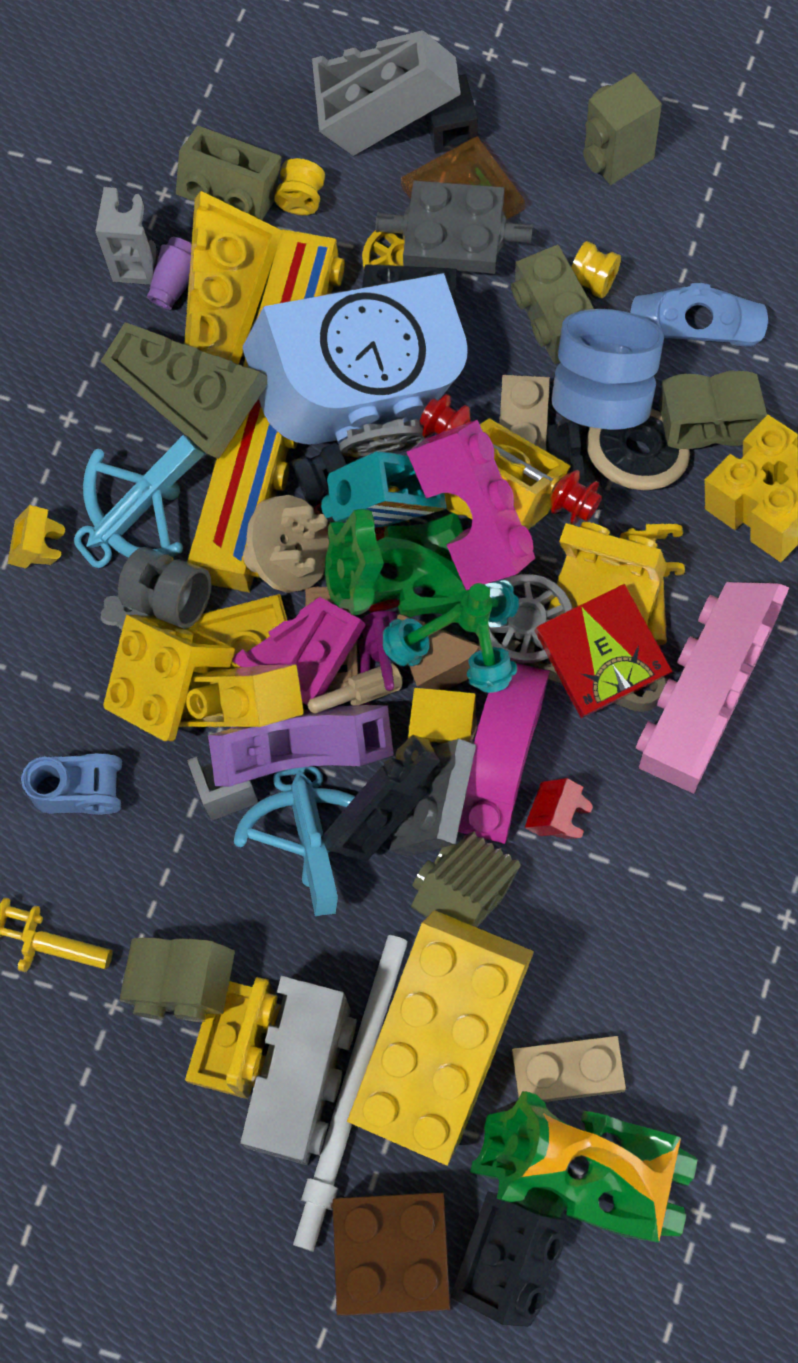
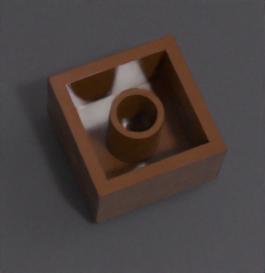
[333,1193,451,1317]

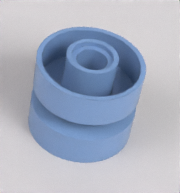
[551,309,664,429]

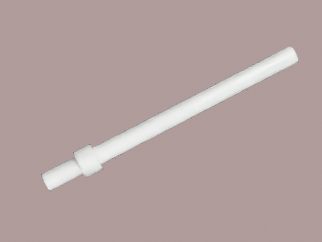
[293,935,407,1252]

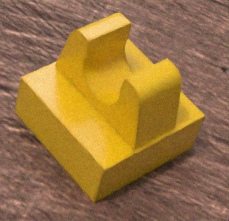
[7,505,65,569]

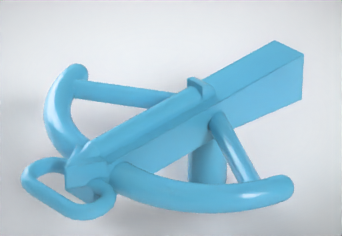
[74,435,206,568]
[234,766,355,916]

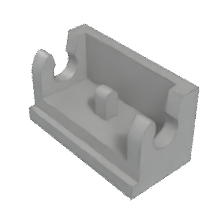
[95,187,158,285]

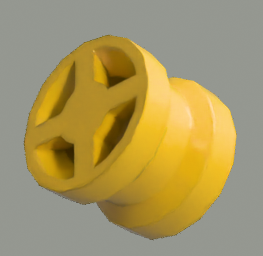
[275,158,325,215]
[571,241,621,299]

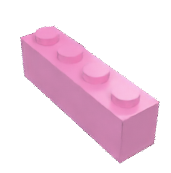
[636,582,789,794]

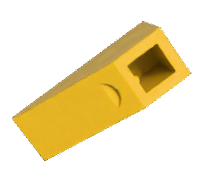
[179,664,304,727]

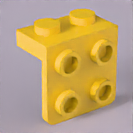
[548,522,667,625]
[185,977,281,1099]

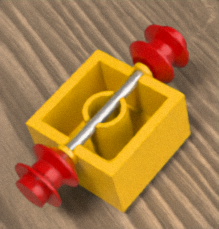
[420,394,602,530]

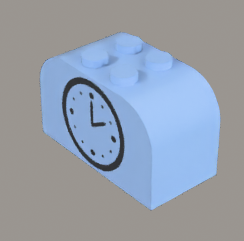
[242,273,467,445]

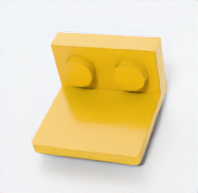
[103,615,235,741]

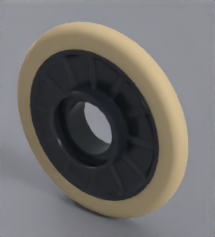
[586,409,690,490]

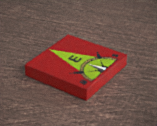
[534,583,672,719]

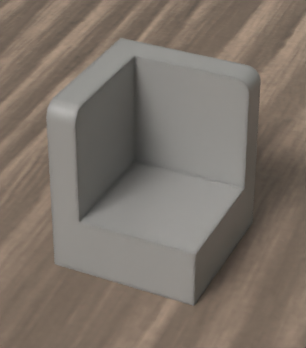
[187,757,258,821]

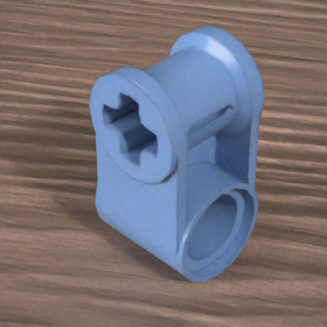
[21,753,122,815]

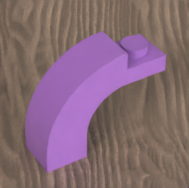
[208,705,394,787]

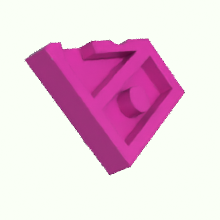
[232,597,366,706]

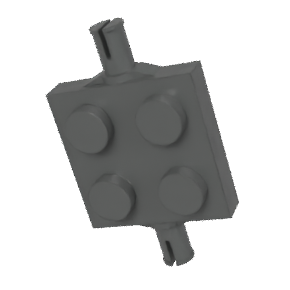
[375,181,533,274]

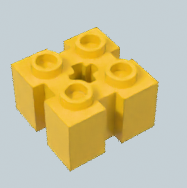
[705,415,798,563]

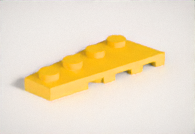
[184,191,282,365]

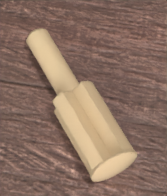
[308,663,402,714]

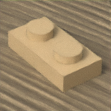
[499,375,550,451]
[512,1036,626,1102]

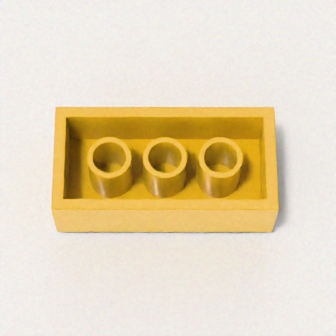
[347,910,534,1166]

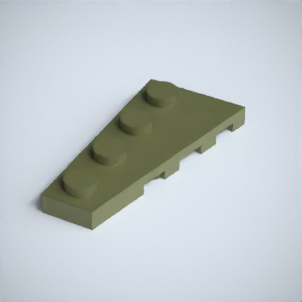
[101,322,267,459]

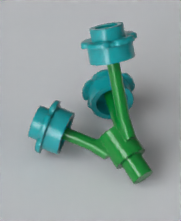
[383,579,519,693]

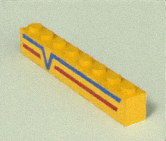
[187,229,345,593]

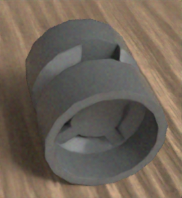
[118,546,211,629]

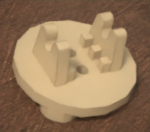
[243,495,329,593]

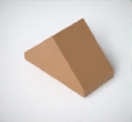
[397,614,481,691]

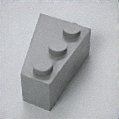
[312,30,461,156]
[240,976,357,1166]

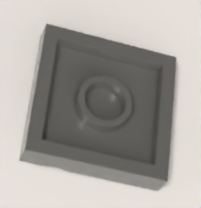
[389,738,476,857]

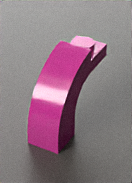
[458,663,550,844]

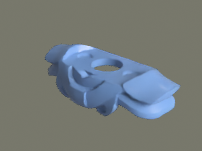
[630,283,768,347]

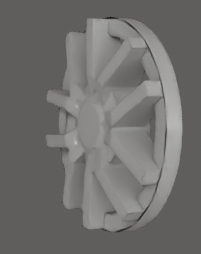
[339,419,427,458]
[489,574,572,665]

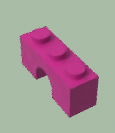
[407,419,535,590]

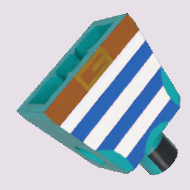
[321,451,447,528]

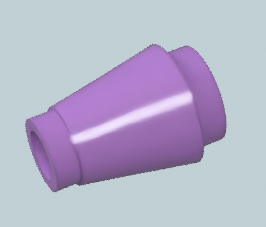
[147,237,192,310]

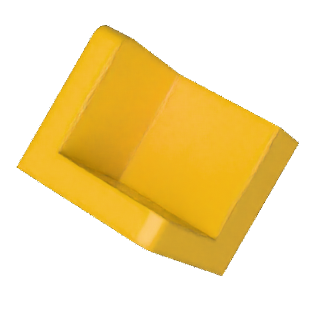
[408,688,476,746]

